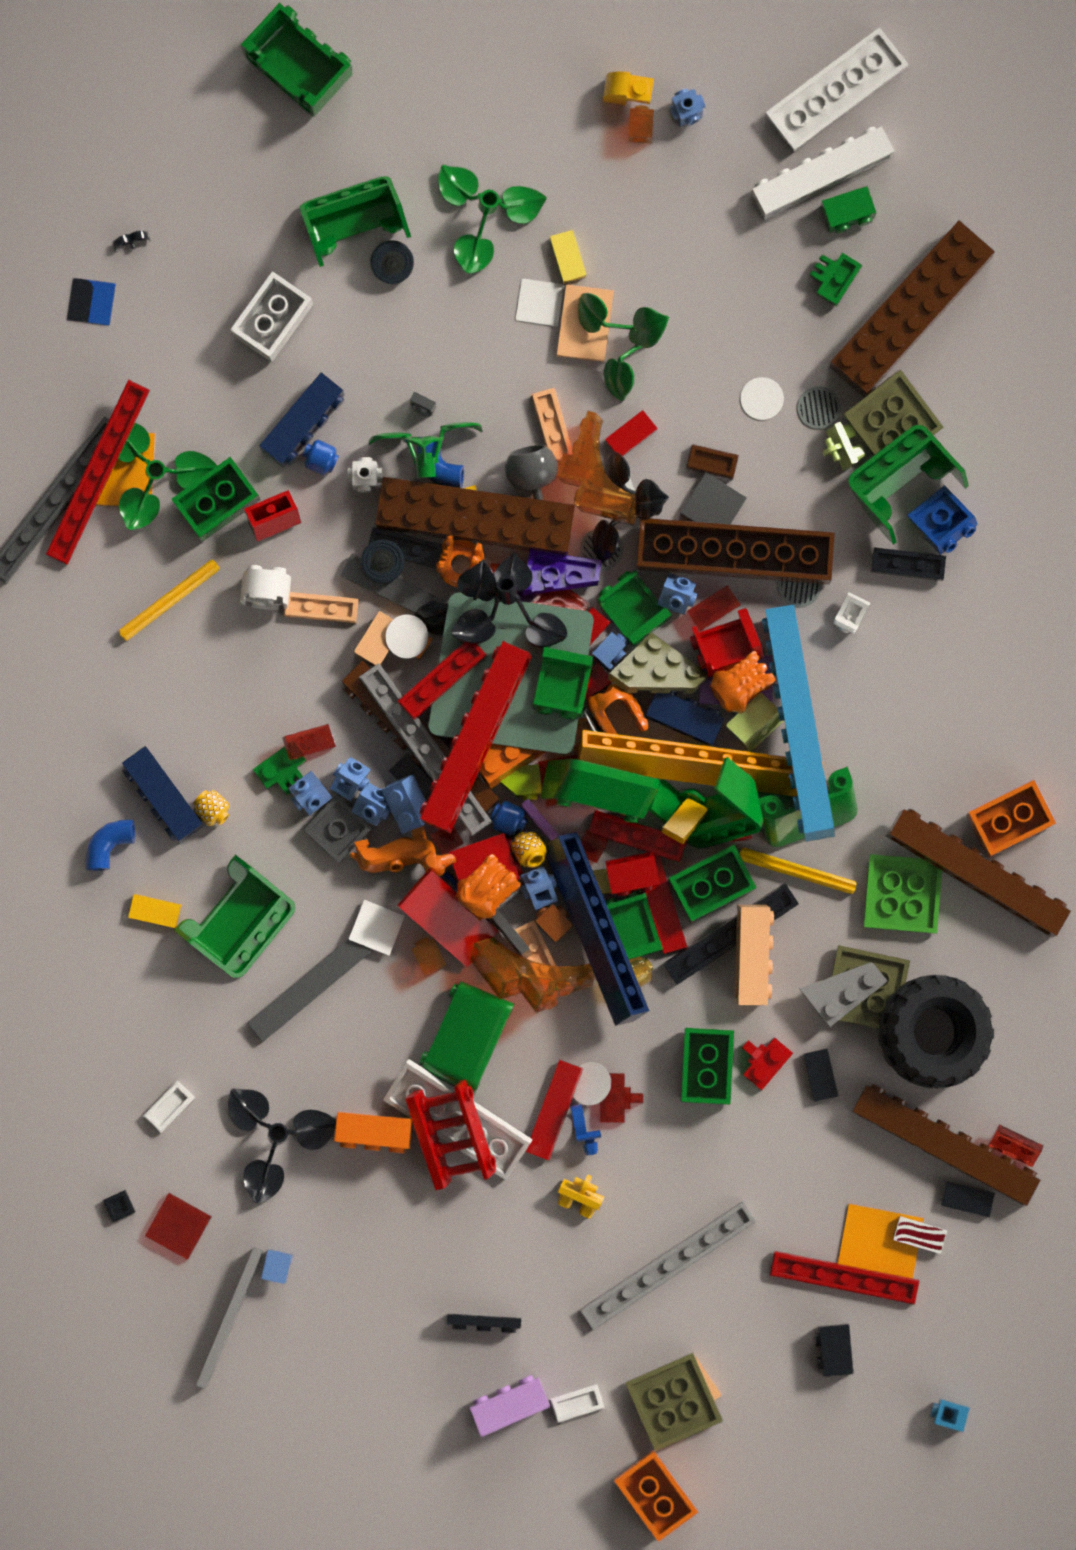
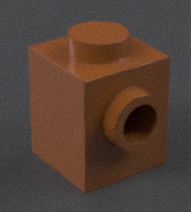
[535,904,573,943]

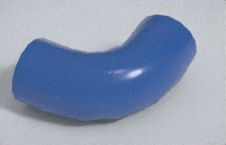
[417,437,464,488]
[86,820,135,871]

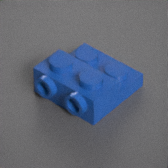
[907,485,978,555]

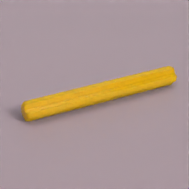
[118,559,220,641]
[739,848,857,894]

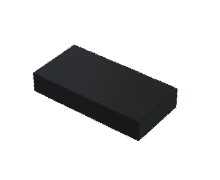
[803,1048,838,1102]
[941,1182,995,1217]

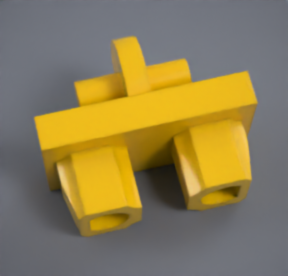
[557,1174,604,1219]

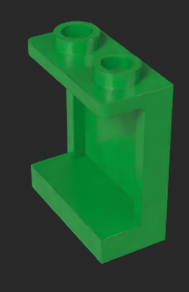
[597,570,672,647]
[532,647,593,720]
[605,891,663,961]

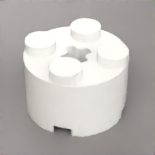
[240,565,291,610]

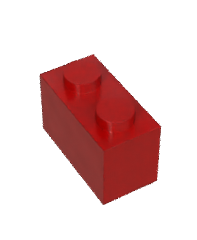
[244,490,301,542]
[605,851,660,896]

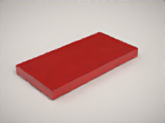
[397,869,499,968]

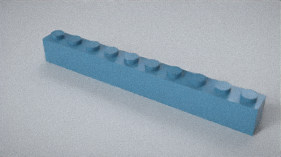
[762,605,835,842]

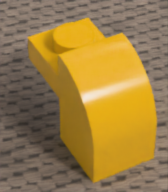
[603,71,654,106]

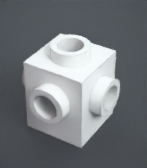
[348,457,382,493]

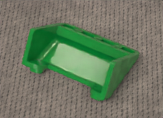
[174,854,295,978]

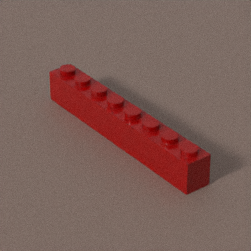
[419,641,532,834]

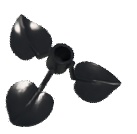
[592,452,669,564]
[451,552,567,648]
[414,560,506,635]
[228,1088,337,1203]

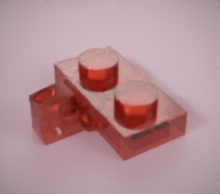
[600,1073,644,1123]

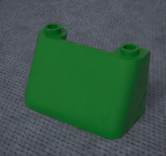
[759,766,858,848]
[419,981,515,1094]

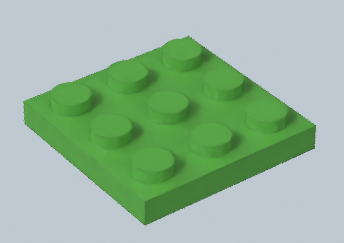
[863,854,942,934]

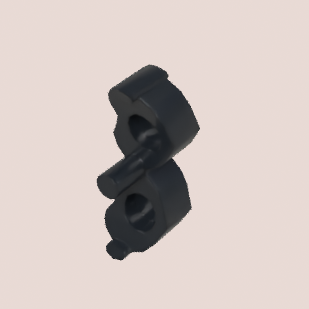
[112,231,151,252]

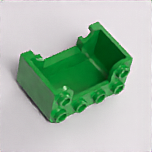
[241,2,353,117]

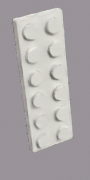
[765,27,909,152]
[383,1059,532,1180]

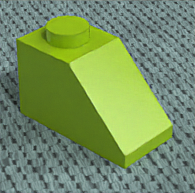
[500,764,541,801]

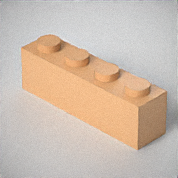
[734,905,774,1005]

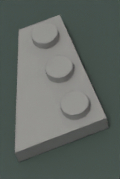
[799,962,887,1027]

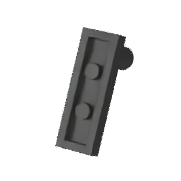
[490,889,531,960]

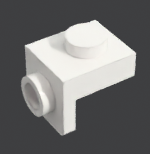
[833,592,870,634]

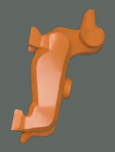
[350,826,457,877]

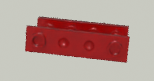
[405,1079,496,1191]

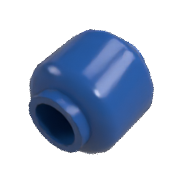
[302,440,339,475]
[490,801,528,837]

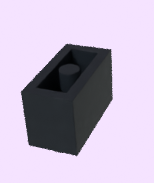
[814,1324,854,1377]

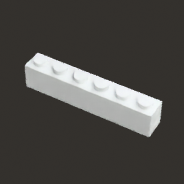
[752,126,895,220]

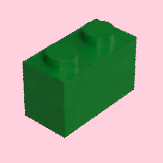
[820,186,877,234]

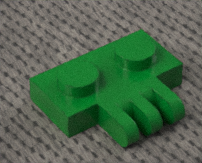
[809,252,863,307]
[253,741,307,795]

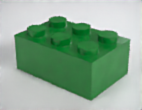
[172,457,261,542]
[668,845,757,923]
[680,1028,734,1105]

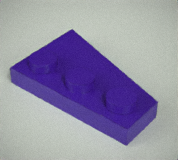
[523,550,602,595]

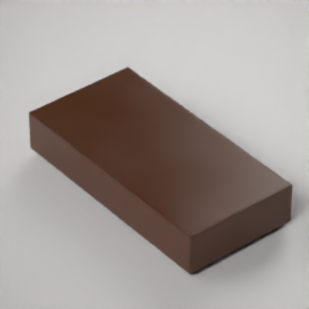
[686,444,739,480]

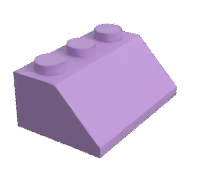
[470,1375,550,1437]

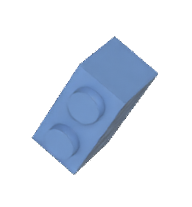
[382,774,426,834]

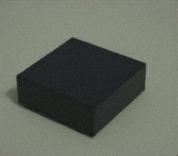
[103,1190,136,1222]

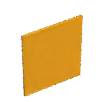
[92,431,155,506]
[838,1204,924,1278]

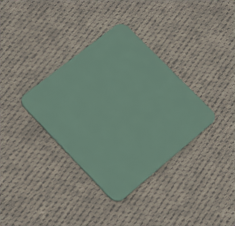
[429,593,594,754]

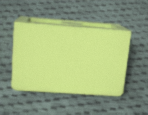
[726,693,784,752]

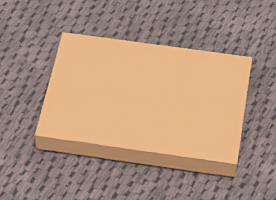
[557,284,614,363]

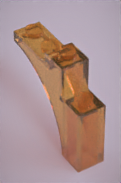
[557,411,637,525]
[470,937,595,1013]

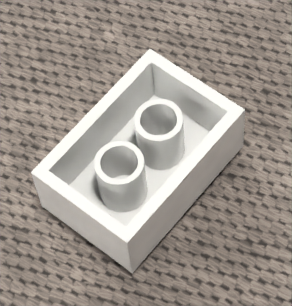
[231,271,313,363]

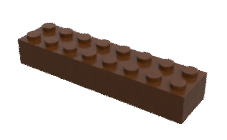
[829,220,995,397]
[376,477,575,555]
[637,518,835,585]

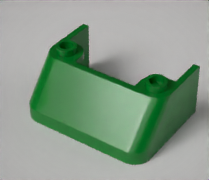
[299,176,411,267]
[849,425,969,545]
[649,757,763,848]
[540,759,660,823]

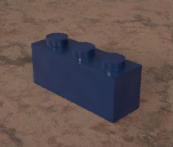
[645,690,724,747]

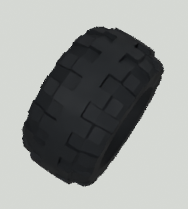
[878,975,994,1088]

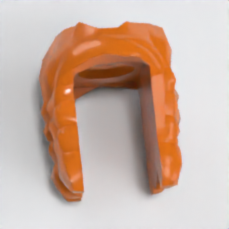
[436,535,485,588]
[710,651,776,714]
[587,684,648,735]
[456,854,521,921]

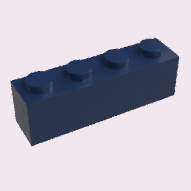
[259,372,345,468]
[122,746,204,843]

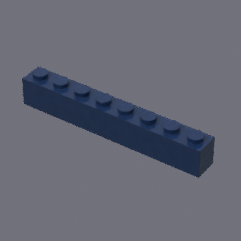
[545,832,650,1026]

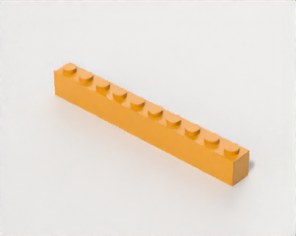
[578,730,824,796]

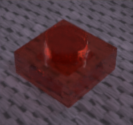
[431,827,464,855]
[580,830,608,863]

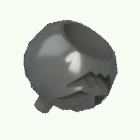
[505,445,558,500]

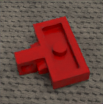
[742,1038,793,1091]

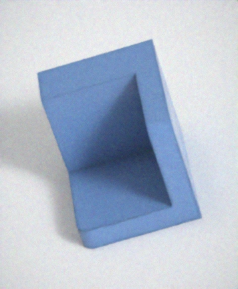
[261,1249,293,1284]

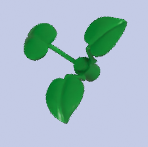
[438,165,547,274]
[578,293,669,401]
[368,422,482,478]
[118,423,218,530]

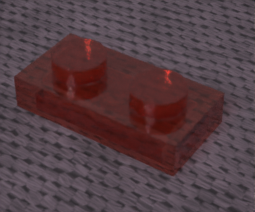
[687,585,741,632]
[988,1124,1044,1167]

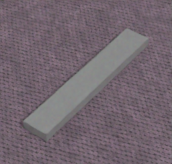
[196,1247,264,1389]

